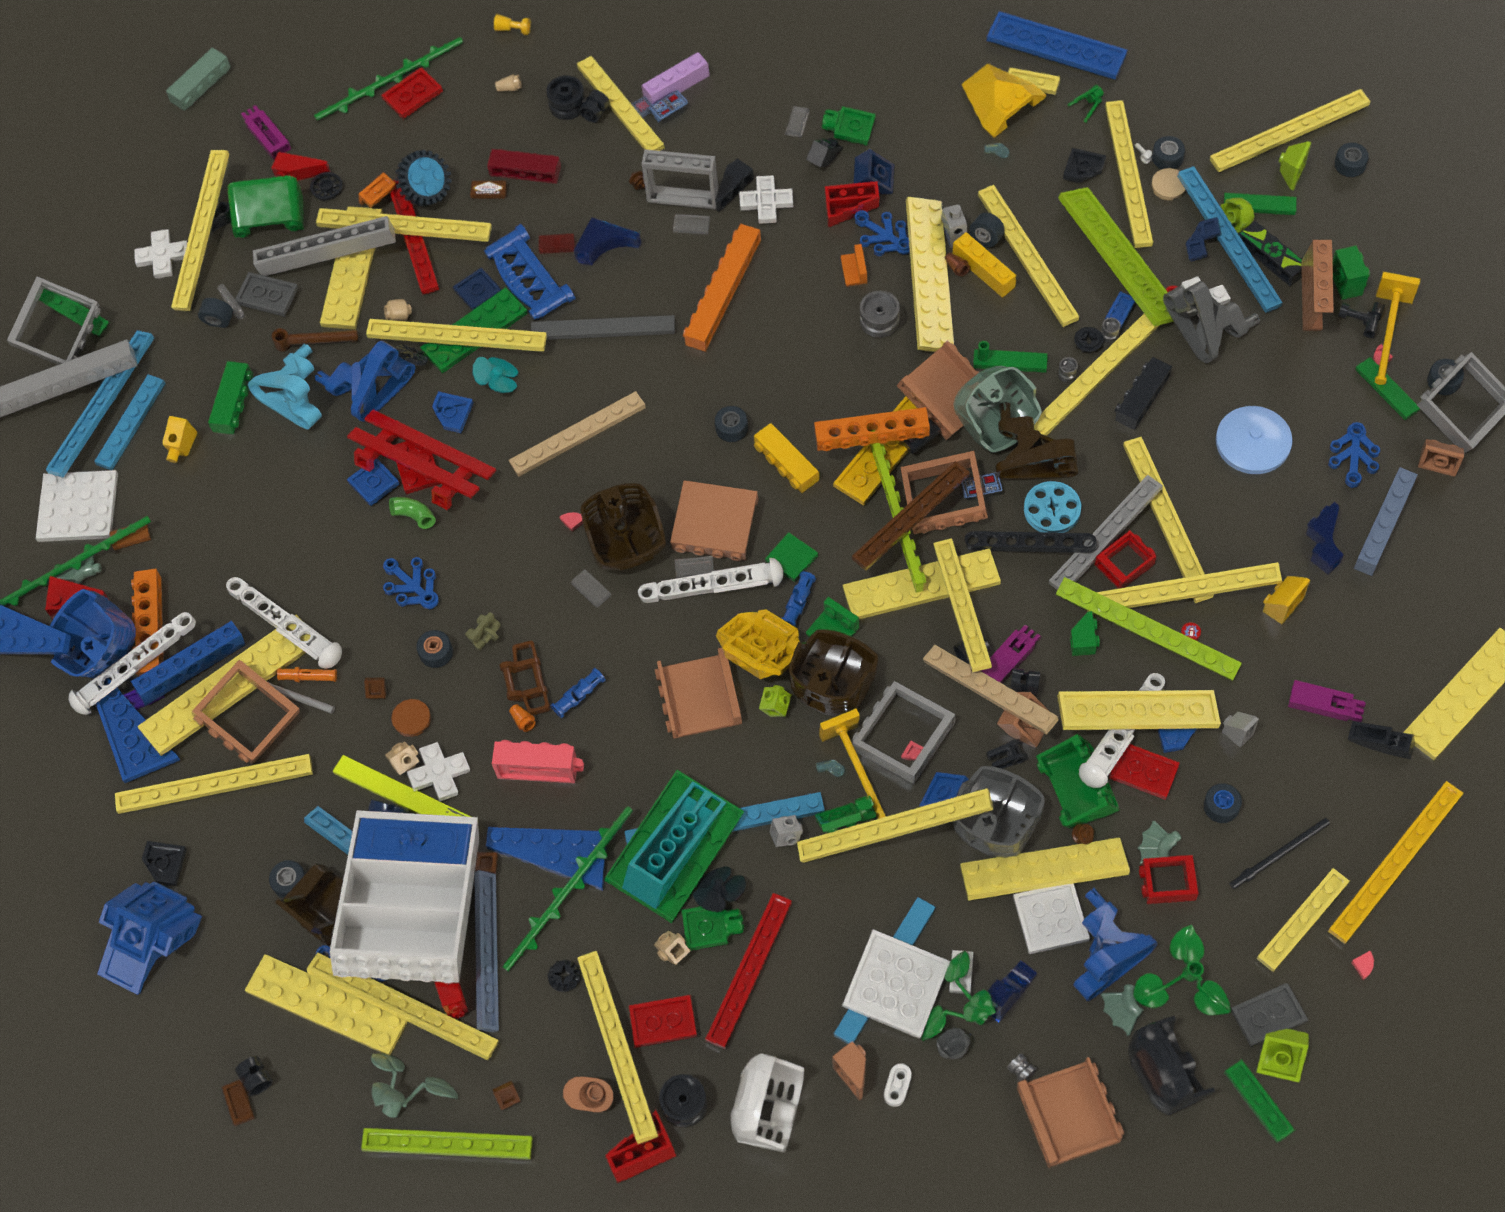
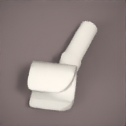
[1135,143,1152,164]

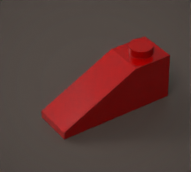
[272,152,330,181]

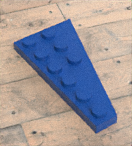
[0,605,71,654]
[96,678,180,783]
[486,827,607,891]

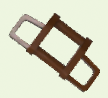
[499,640,550,715]

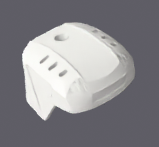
[731,1053,804,1153]

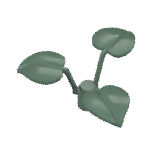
[371,1053,458,1118]

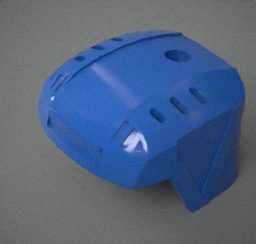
[50,589,136,678]

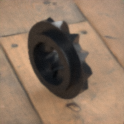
[1074,327,1104,353]
[547,959,581,992]

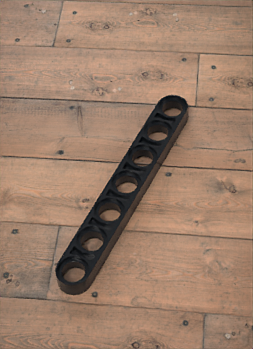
[964,531,1097,553]

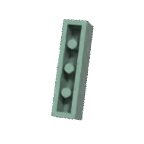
[166,48,231,111]

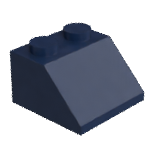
[853,149,894,194]

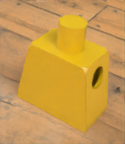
[162,416,197,463]

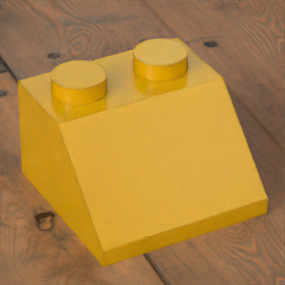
[1263,576,1310,624]

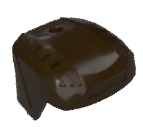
[580,483,667,571]
[789,629,878,717]

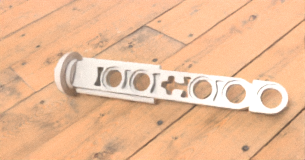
[638,558,783,603]
[226,577,342,669]
[68,612,196,715]
[1079,673,1165,788]

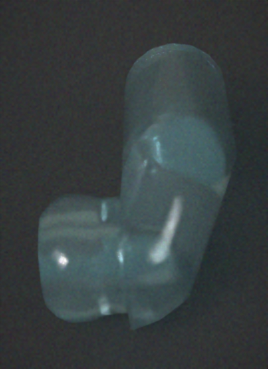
[984,143,1009,158]
[816,760,845,777]

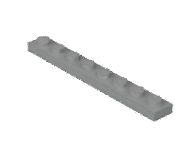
[1049,475,1162,590]

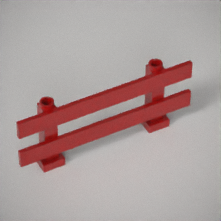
[347,409,496,510]

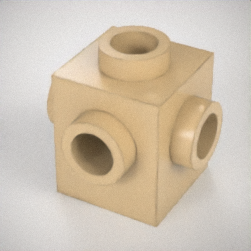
[385,741,420,775]
[654,931,690,965]

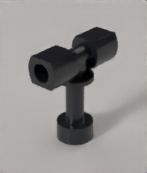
[1338,302,1385,338]

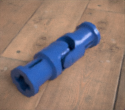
[781,571,816,627]
[550,668,606,718]

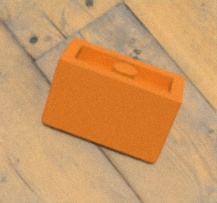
[359,172,396,208]
[841,244,867,286]

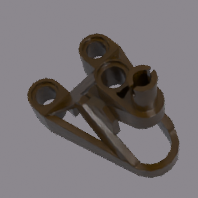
[995,402,1078,479]

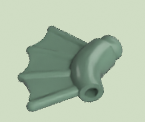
[57,555,102,584]
[1138,821,1181,865]
[1101,984,1144,1036]

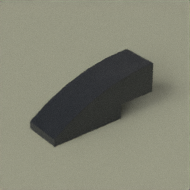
[1348,721,1415,759]

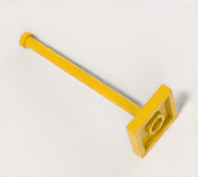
[1375,272,1420,385]
[819,708,886,819]

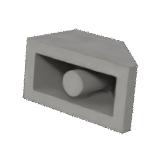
[1222,712,1259,748]

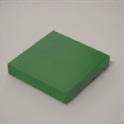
[765,532,818,582]

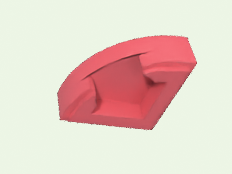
[1373,344,1393,365]
[560,512,583,532]
[901,741,924,760]
[1351,951,1374,980]

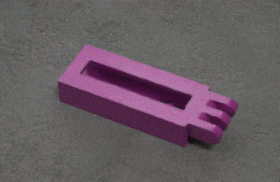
[241,105,291,160]
[980,625,1041,684]
[1288,680,1366,722]

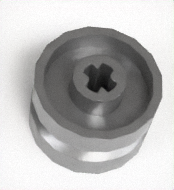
[860,291,899,338]

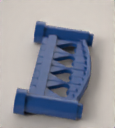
[484,224,575,320]

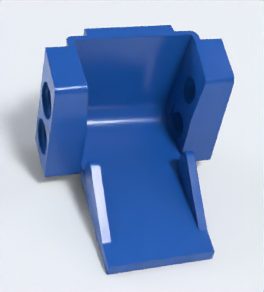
[97,881,202,995]

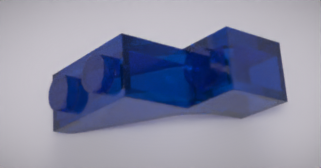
[1306,502,1344,575]

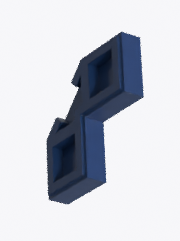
[1186,217,1222,262]

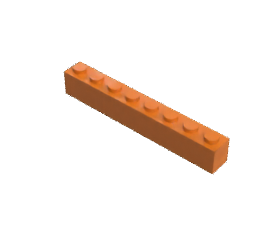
[683,224,761,352]

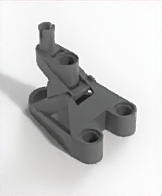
[1163,281,1260,363]

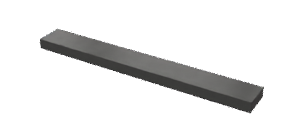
[531,315,675,340]

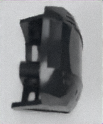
[1128,1016,1216,1116]

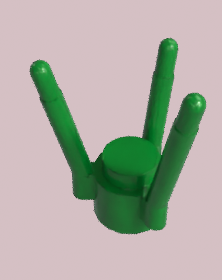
[1068,85,1104,123]

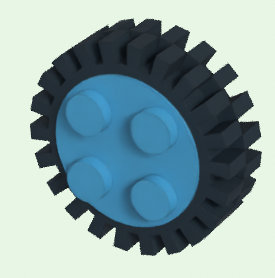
[395,150,451,206]

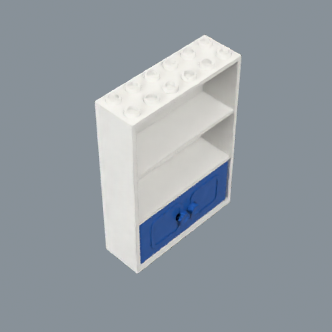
[330,811,479,983]

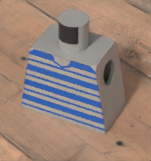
[941,205,967,248]

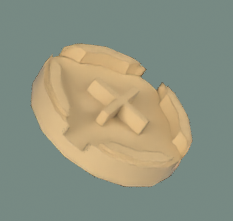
[1151,168,1186,201]

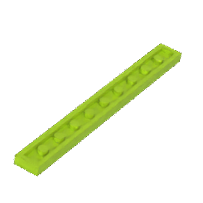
[869,430,926,593]
[1056,577,1241,681]

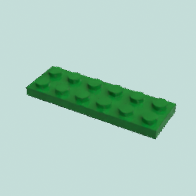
[420,288,528,374]

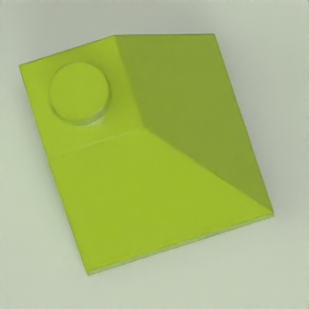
[1279,141,1311,190]
[1257,1029,1308,1082]

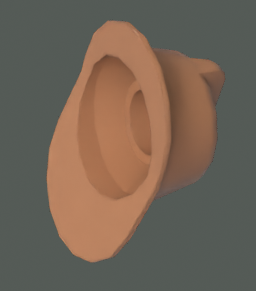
[563,1077,613,1112]

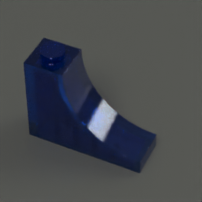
[574,218,641,265]
[988,960,1037,1022]

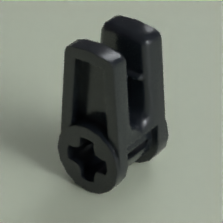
[986,739,1028,769]

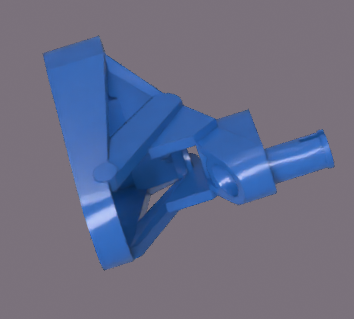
[315,341,415,422]
[1073,888,1158,1001]

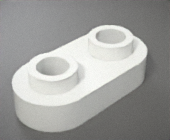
[884,1064,911,1107]

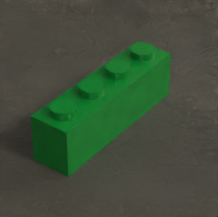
[208,361,253,435]

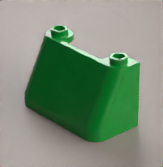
[228,176,304,238]
[1036,734,1120,828]

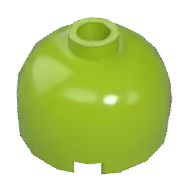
[1221,198,1254,234]

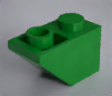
[1070,611,1100,656]

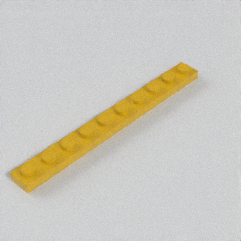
[1328,781,1463,944]

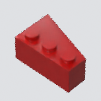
[825,181,879,228]
[45,576,110,620]
[605,1111,676,1183]

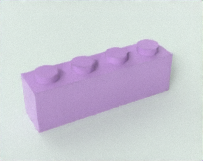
[642,52,709,105]

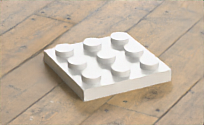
[1013,883,1090,954]

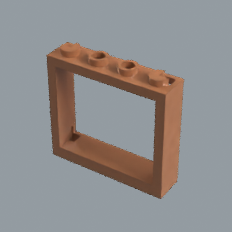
[901,451,988,534]
[192,659,299,765]

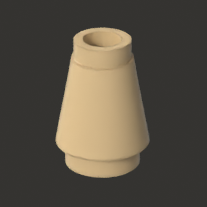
[495,74,522,92]

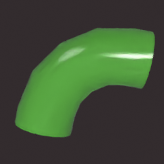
[389,497,436,529]

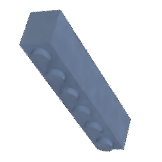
[1354,467,1418,576]

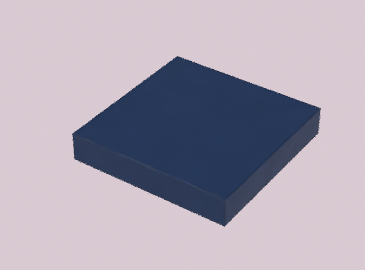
[453,268,501,311]

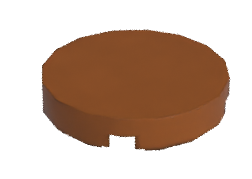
[391,699,431,737]

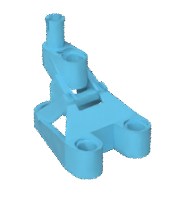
[248,344,322,429]

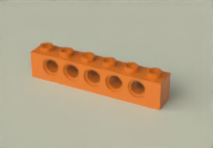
[814,407,930,451]
[131,569,164,677]

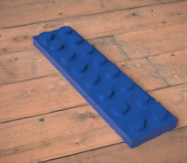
[987,11,1127,79]

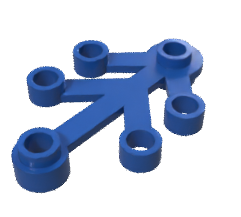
[855,211,910,256]
[1328,422,1380,488]
[383,557,439,609]

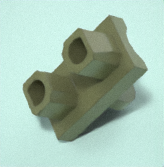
[465,612,501,651]

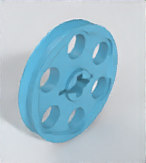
[1024,481,1081,533]

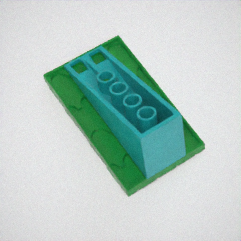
[604,770,744,923]

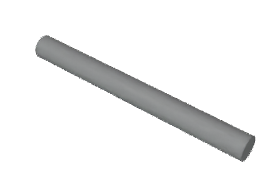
[268,682,335,714]

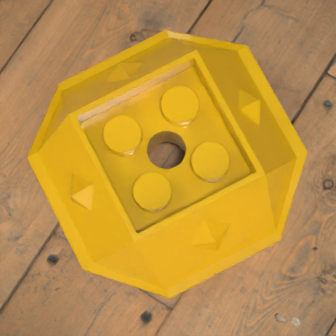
[716,609,800,679]

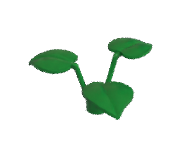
[1132,925,1230,1016]
[921,951,996,1041]

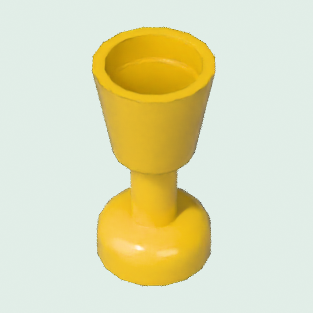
[494,14,531,35]

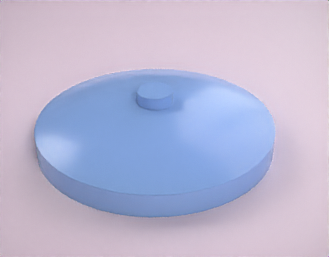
[1216,406,1292,474]

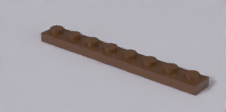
[852,461,970,571]

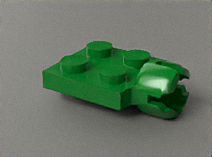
[822,106,876,145]
[814,796,876,833]
[682,907,744,951]

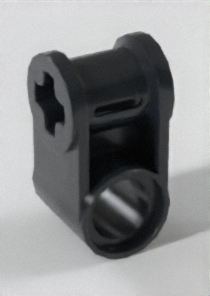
[210,201,231,233]

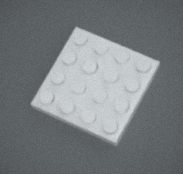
[36,470,118,542]
[842,930,950,1039]

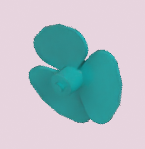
[472,357,518,393]

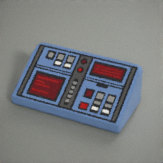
[649,90,688,122]
[961,472,1003,498]

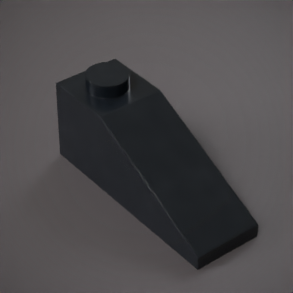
[716,158,754,212]

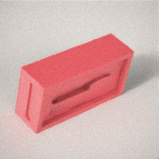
[492,740,584,783]

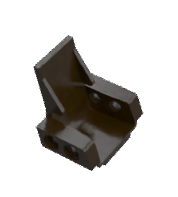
[275,864,343,947]

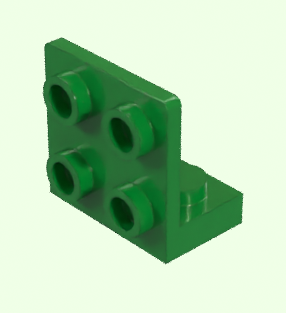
[806,597,859,637]

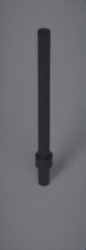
[1229,818,1330,889]

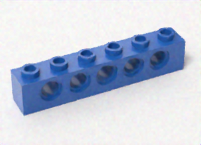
[131,621,246,706]

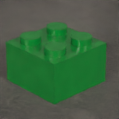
[1332,246,1370,300]

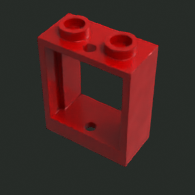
[1095,531,1156,589]
[1139,855,1198,904]
[434,981,469,1019]

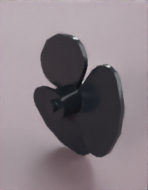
[693,866,747,912]

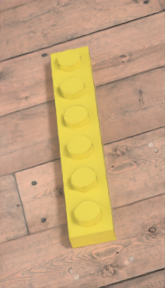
[1257,868,1350,972]

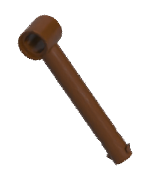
[272,328,358,352]

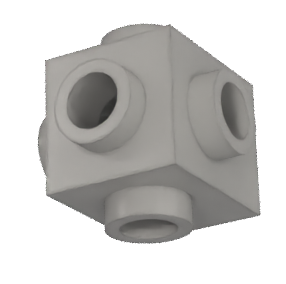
[770,815,803,847]

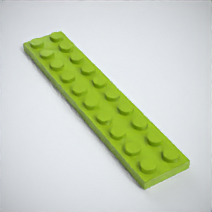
[1058,187,1174,326]

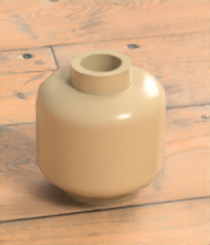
[384,299,412,322]

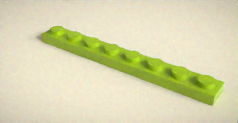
[361,1128,533,1159]

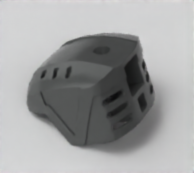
[953,766,1045,858]

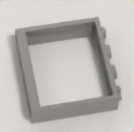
[642,149,718,209]
[7,277,101,365]
[1417,352,1505,453]
[852,681,955,784]

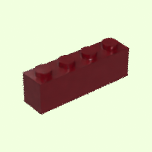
[487,149,561,184]

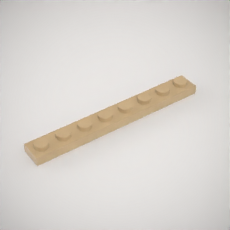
[509,391,646,477]
[923,645,1058,735]

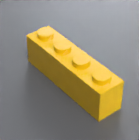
[953,232,1016,298]
[754,423,819,493]

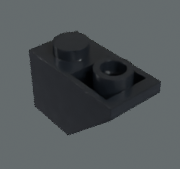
[806,138,843,167]

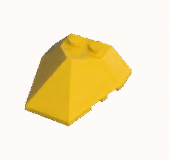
[962,64,1046,138]

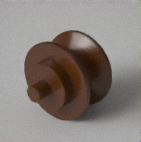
[629,171,645,190]
[1072,824,1094,844]

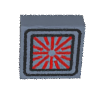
[631,96,652,118]

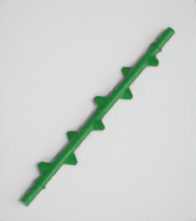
[314,37,463,121]
[0,515,151,606]
[502,806,633,972]

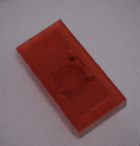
[539,233,575,254]

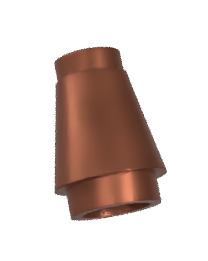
[945,252,970,276]

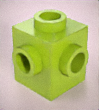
[759,685,791,717]

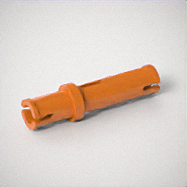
[277,667,337,682]

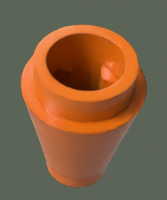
[509,704,536,732]

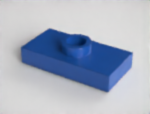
[1105,292,1136,328]

